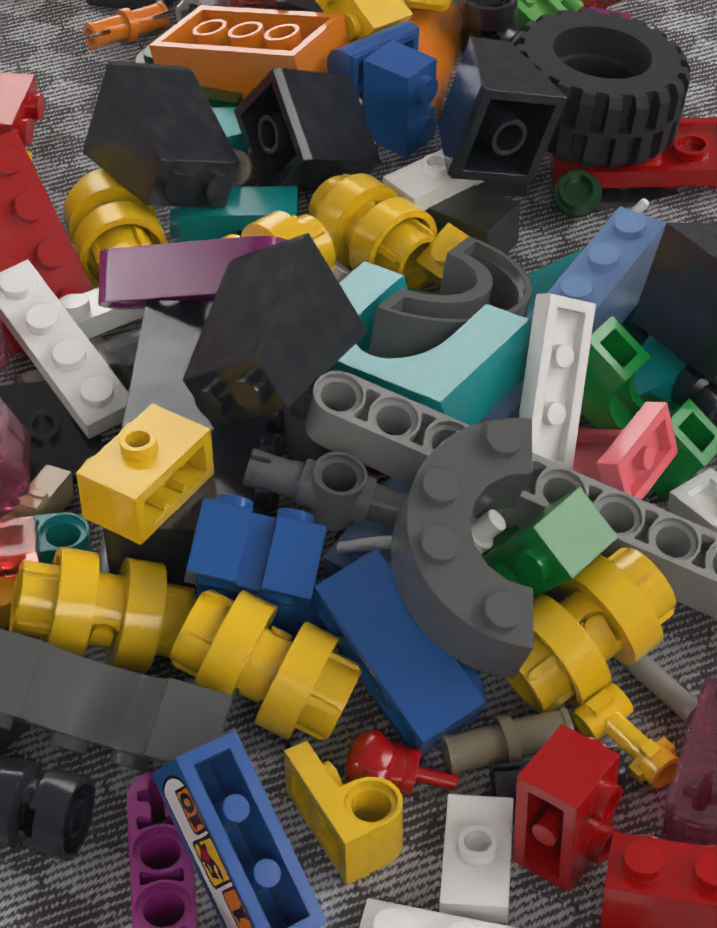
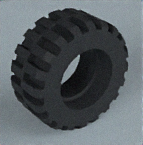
[512,9,691,168]

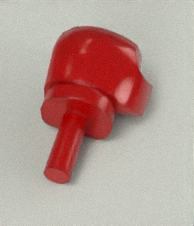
[346,730,459,796]

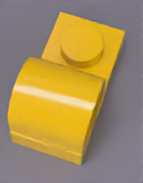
[284,741,403,885]

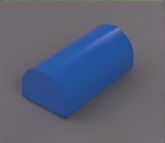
[327,21,420,93]

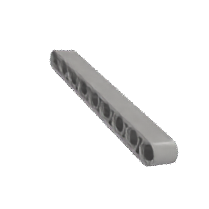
[304,371,717,619]

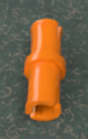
[83,1,170,50]

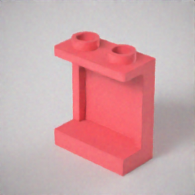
[550,402,678,504]

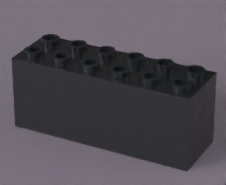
[103,300,284,595]

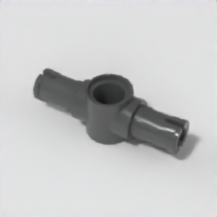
[243,448,408,531]

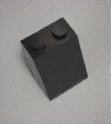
[438,37,567,184]
[82,61,240,207]
[234,68,381,192]
[632,222,717,384]
[182,233,368,428]

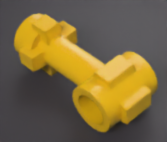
[570,682,681,789]

